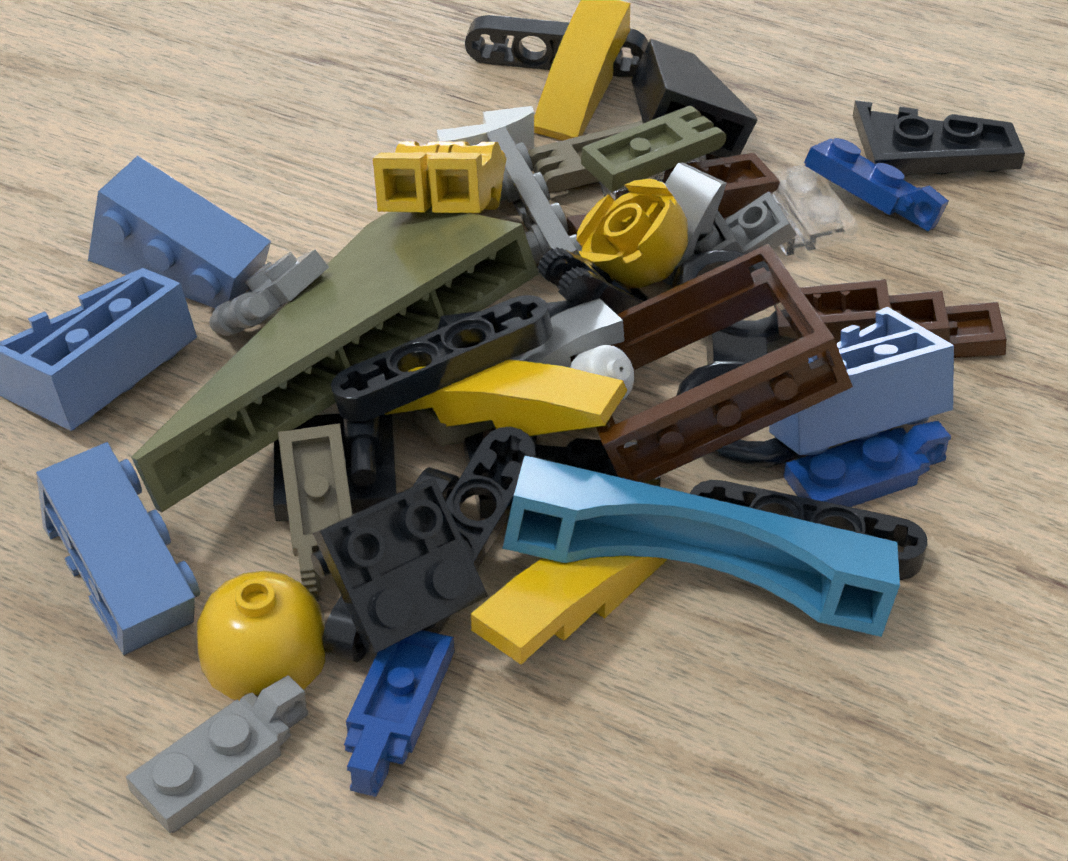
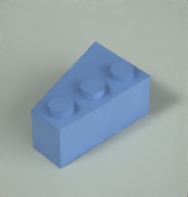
[88,156,271,308]
[0,268,197,431]

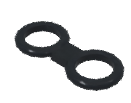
[671,250,797,468]

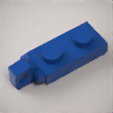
[804,138,949,231]
[784,421,951,507]
[344,630,455,797]

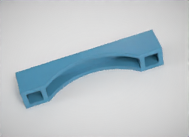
[502,456,900,637]

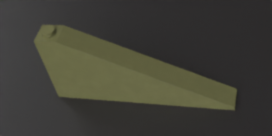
[131,206,539,512]

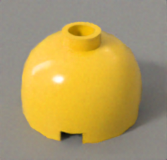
[576,179,688,289]
[197,570,326,701]

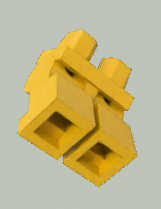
[373,141,507,213]

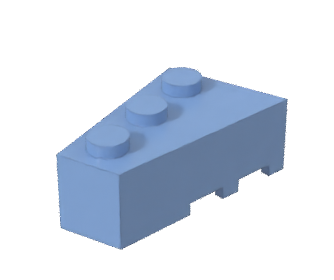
[769,307,954,455]
[36,442,200,656]

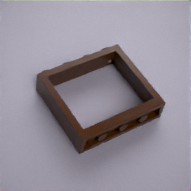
[570,244,853,483]

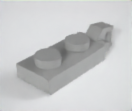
[126,675,308,833]

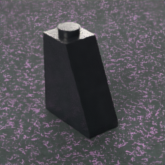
[631,38,758,158]

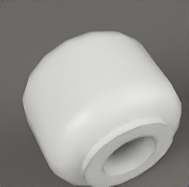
[570,345,634,401]

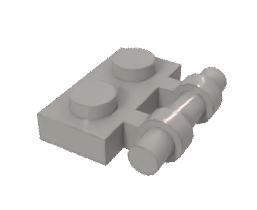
[209,250,329,336]

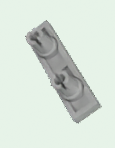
[486,126,582,264]

